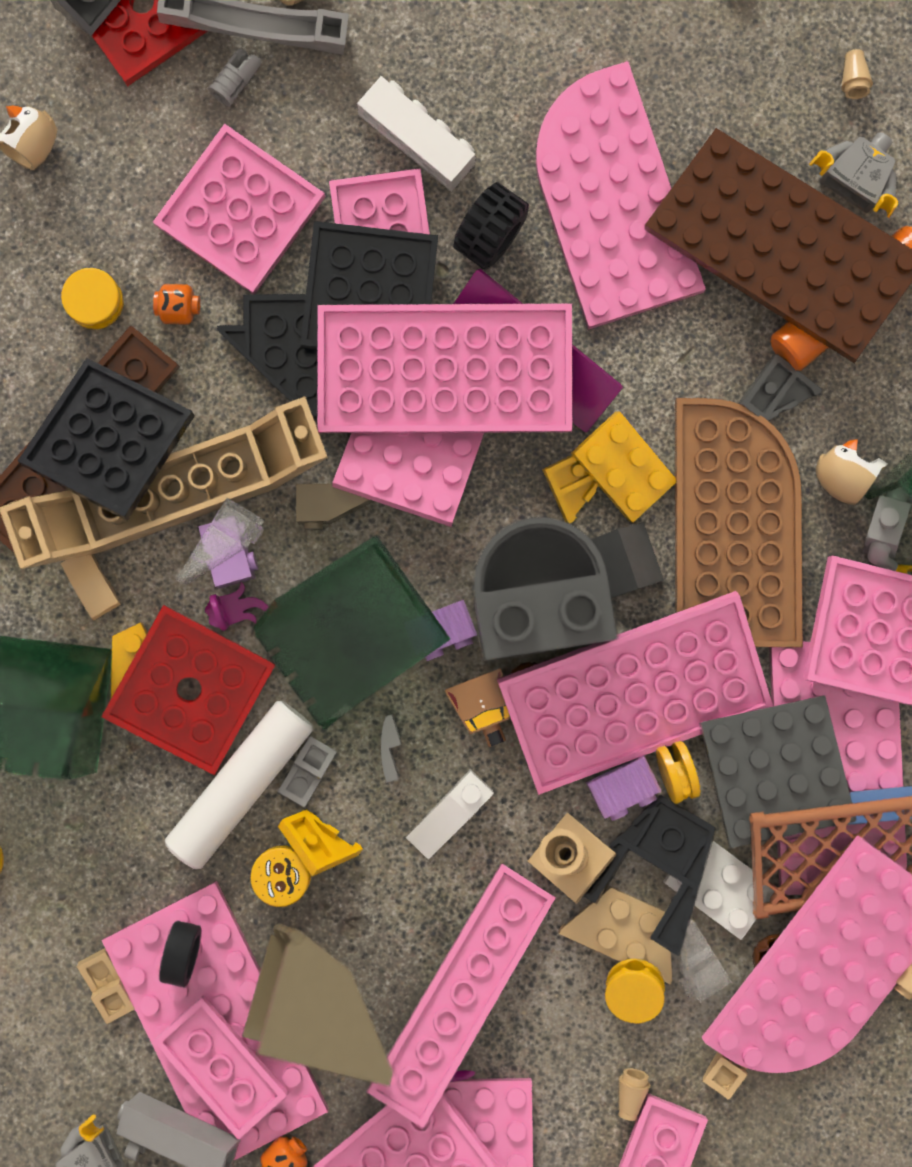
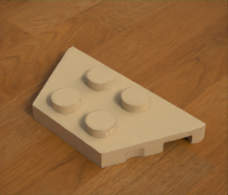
[558,886,672,984]

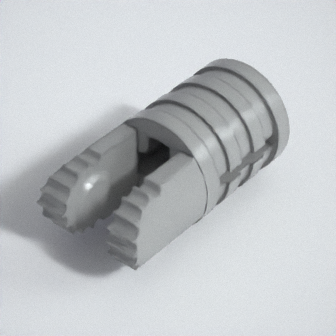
[208,48,262,107]

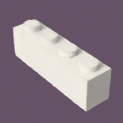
[357,76,475,192]

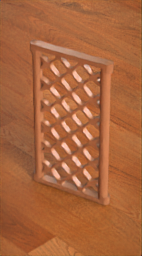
[749,796,912,919]

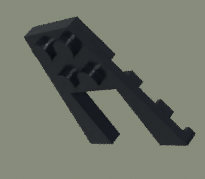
[584,795,716,957]

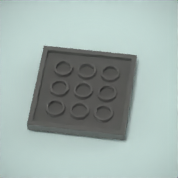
[699,695,857,848]

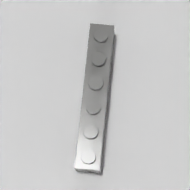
[157,0,349,55]

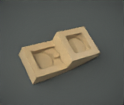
[61,554,121,620]
[77,948,135,1024]
[702,1052,748,1100]

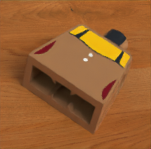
[445,668,511,747]

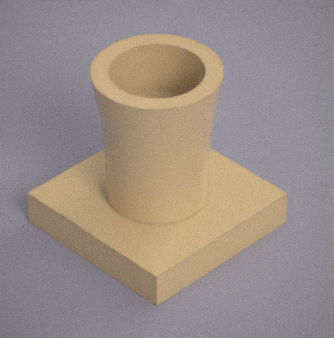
[528,812,617,903]

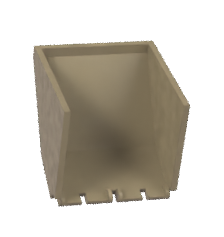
[242,923,393,1086]

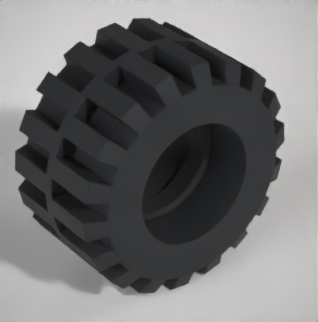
[453,182,529,270]

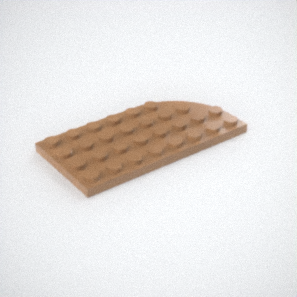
[675,398,803,647]

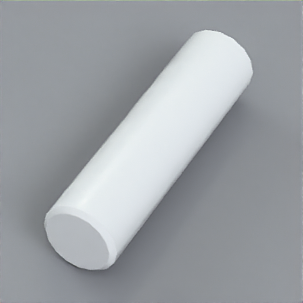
[165,701,313,869]

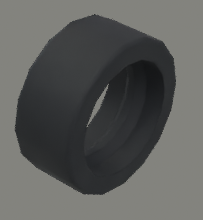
[159,921,202,988]

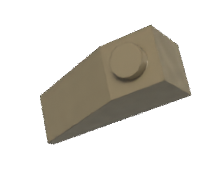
[296,484,374,530]

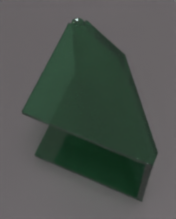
[253,535,451,730]
[0,636,112,780]

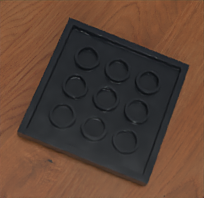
[300,221,438,349]
[18,358,195,521]

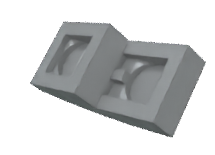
[381,714,402,783]
[277,736,337,809]

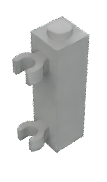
[116,1092,241,1167]

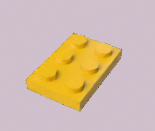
[571,411,676,523]

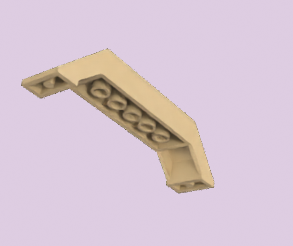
[0,397,328,569]

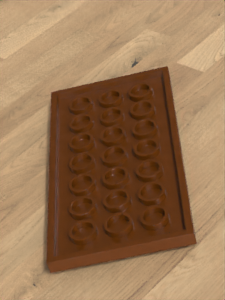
[644,128,912,364]

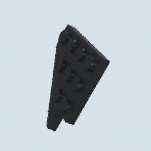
[217,294,318,418]

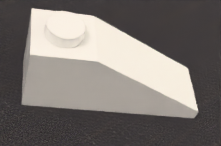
[406,769,494,860]

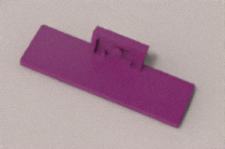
[453,269,623,432]

